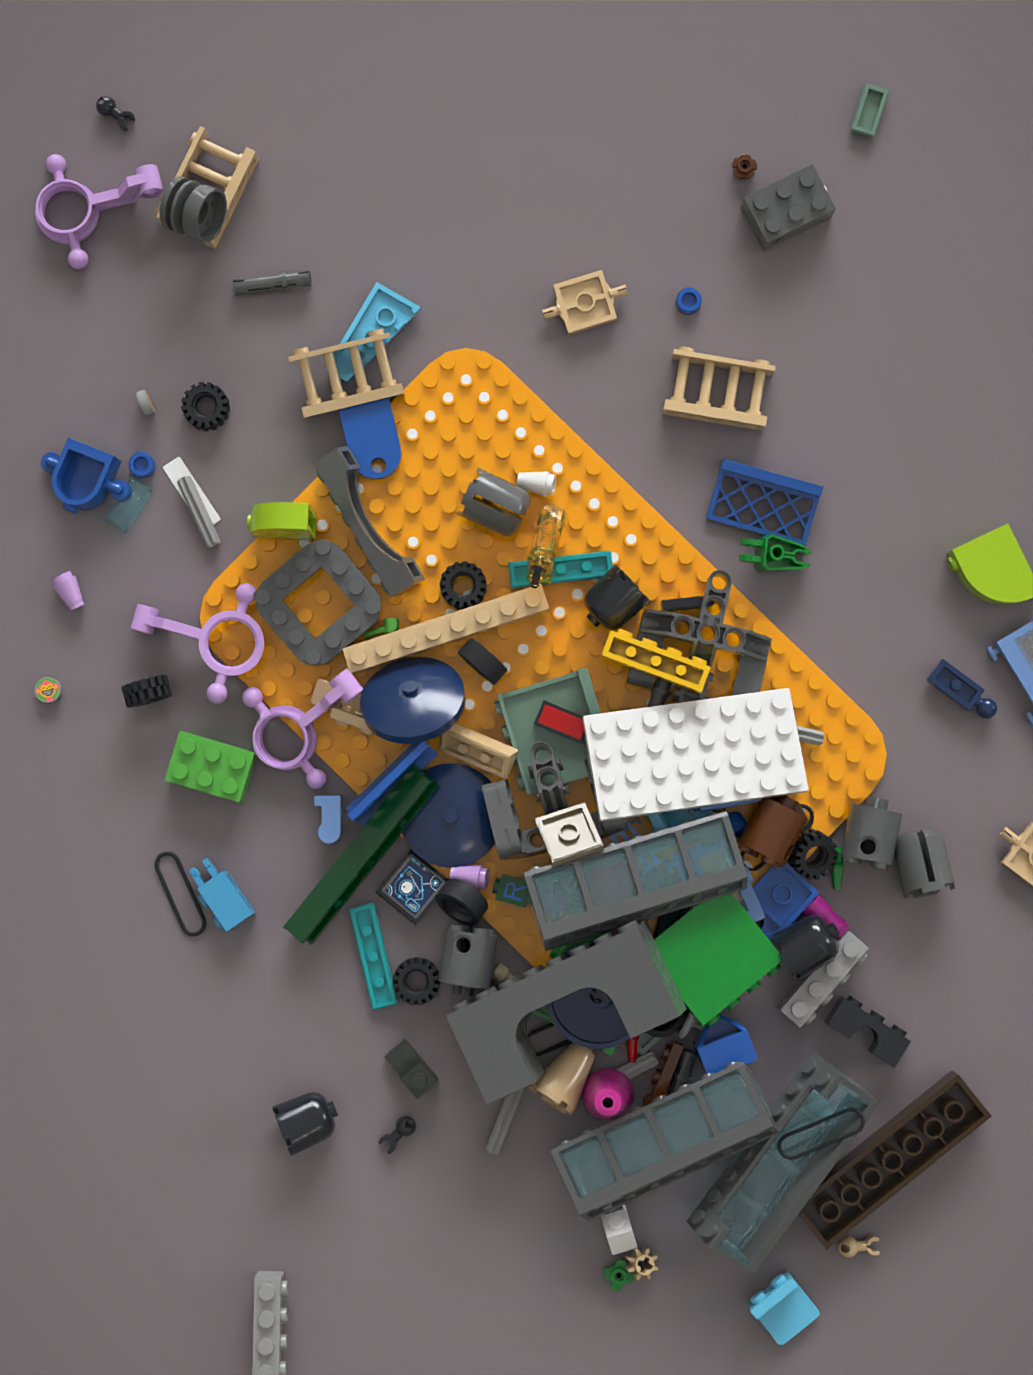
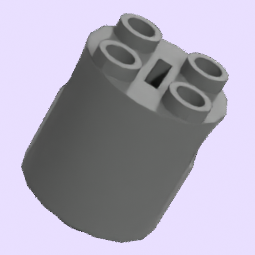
[840,797,902,870]
[438,923,498,996]

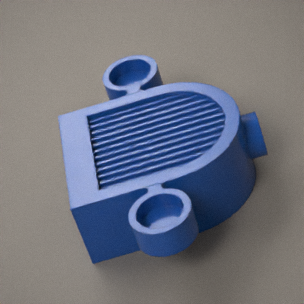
[41,438,132,514]

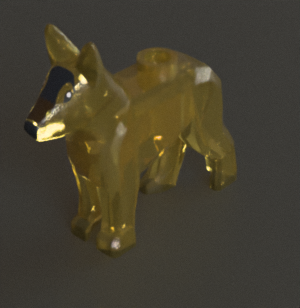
[526,504,567,588]

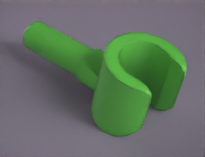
[364,618,399,639]

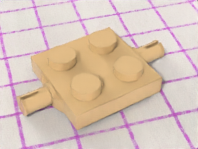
[542,270,628,335]
[999,821,1033,887]

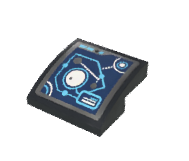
[375,849,448,925]

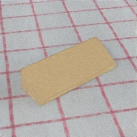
[439,723,518,779]

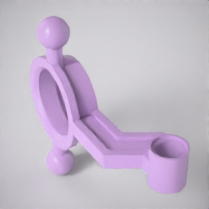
[35,154,164,270]
[130,583,264,704]
[242,669,364,789]

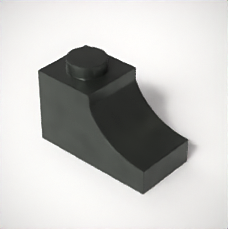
[385,1039,439,1099]

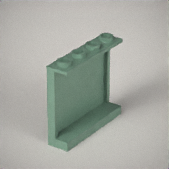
[494,667,601,795]

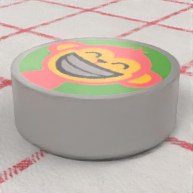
[136,389,155,416]
[35,677,62,703]

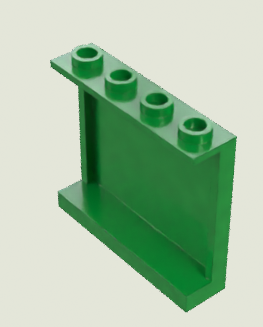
[654,894,782,1027]

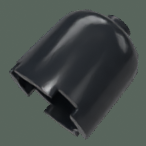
[584,564,651,630]
[772,915,840,981]
[272,1092,338,1156]

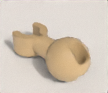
[838,1235,880,1258]

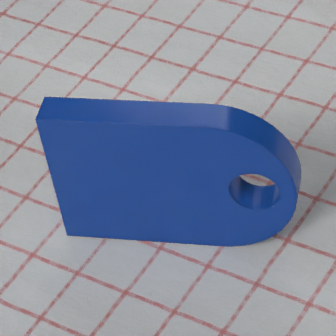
[338,397,402,480]
[740,862,820,939]

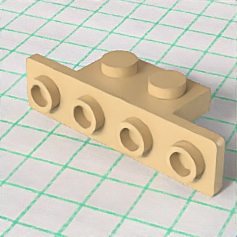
[311,678,375,735]

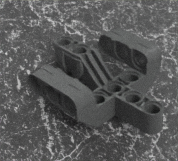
[627,570,772,703]
[482,741,629,898]

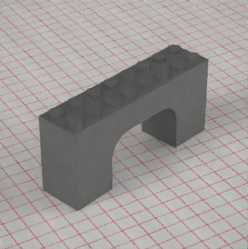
[446,920,687,1104]

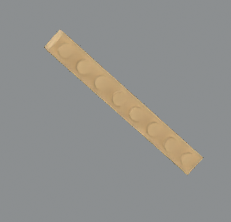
[343,584,549,675]

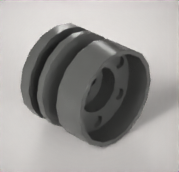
[159,177,227,242]

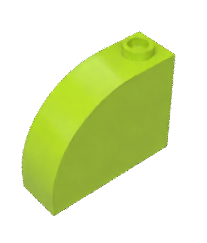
[247,502,317,540]
[947,523,1033,605]

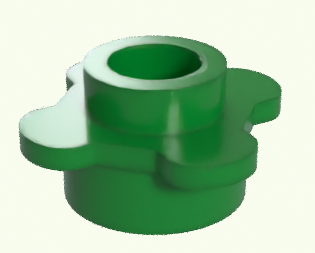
[603,1259,634,1291]

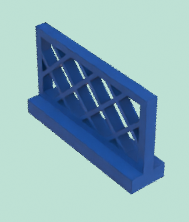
[706,459,823,546]
[346,741,439,826]

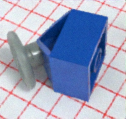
[677,1007,759,1074]

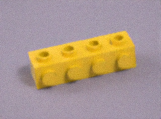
[602,629,711,694]

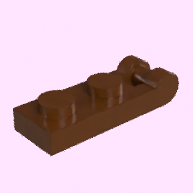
[642,1040,684,1106]

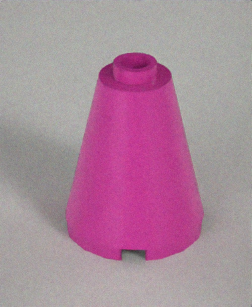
[582,1068,634,1121]

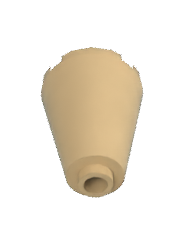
[528,1042,595,1116]

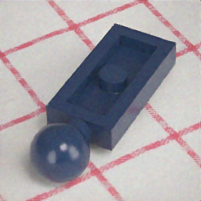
[926,659,997,719]

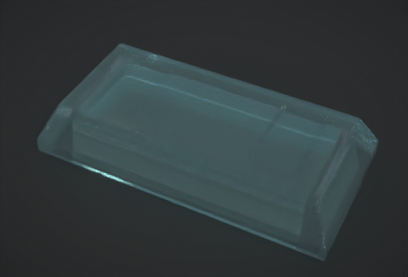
[104,476,153,533]

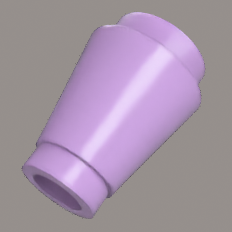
[52,571,84,611]
[450,865,489,891]

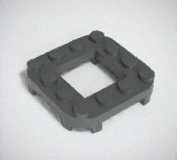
[255,539,382,666]

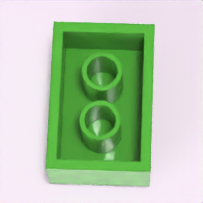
[165,730,258,803]

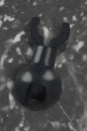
[96,96,135,131]
[378,1116,416,1154]

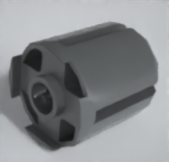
[457,467,530,536]
[895,829,956,899]

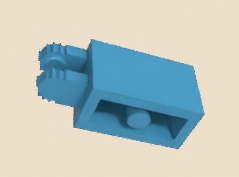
[189,858,256,932]

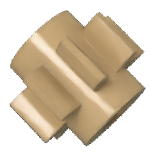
[625,1246,658,1280]

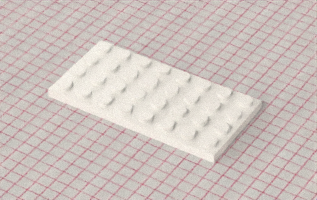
[582,688,809,822]

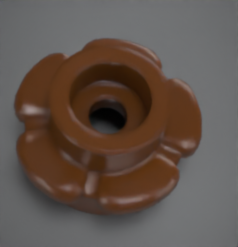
[732,154,757,179]

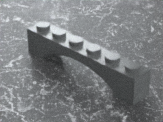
[314,446,425,597]

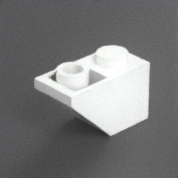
[601,1205,638,1255]

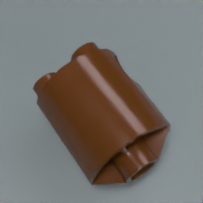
[738,795,808,869]

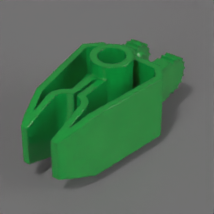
[739,534,811,572]

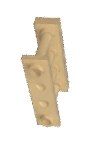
[156,126,259,249]
[288,328,404,418]
[662,347,776,431]

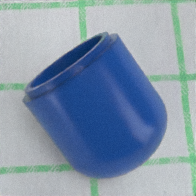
[728,812,747,838]

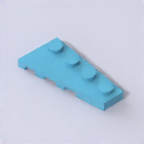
[325,282,421,384]

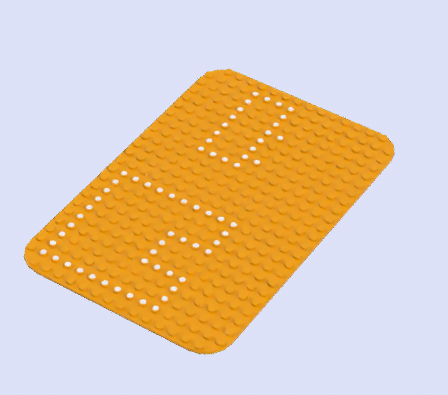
[199,348,887,967]

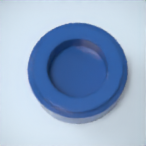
[676,288,702,315]
[128,452,156,479]

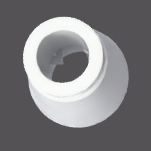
[517,471,556,497]

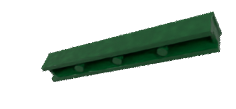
[283,765,440,945]

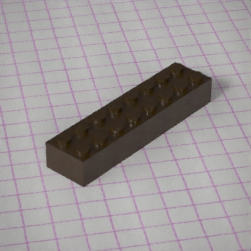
[799,1071,992,1250]

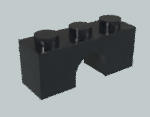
[824,995,911,1068]

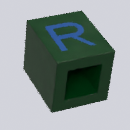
[492,873,528,908]

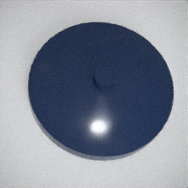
[360,657,466,744]
[402,763,495,868]
[546,942,630,1049]

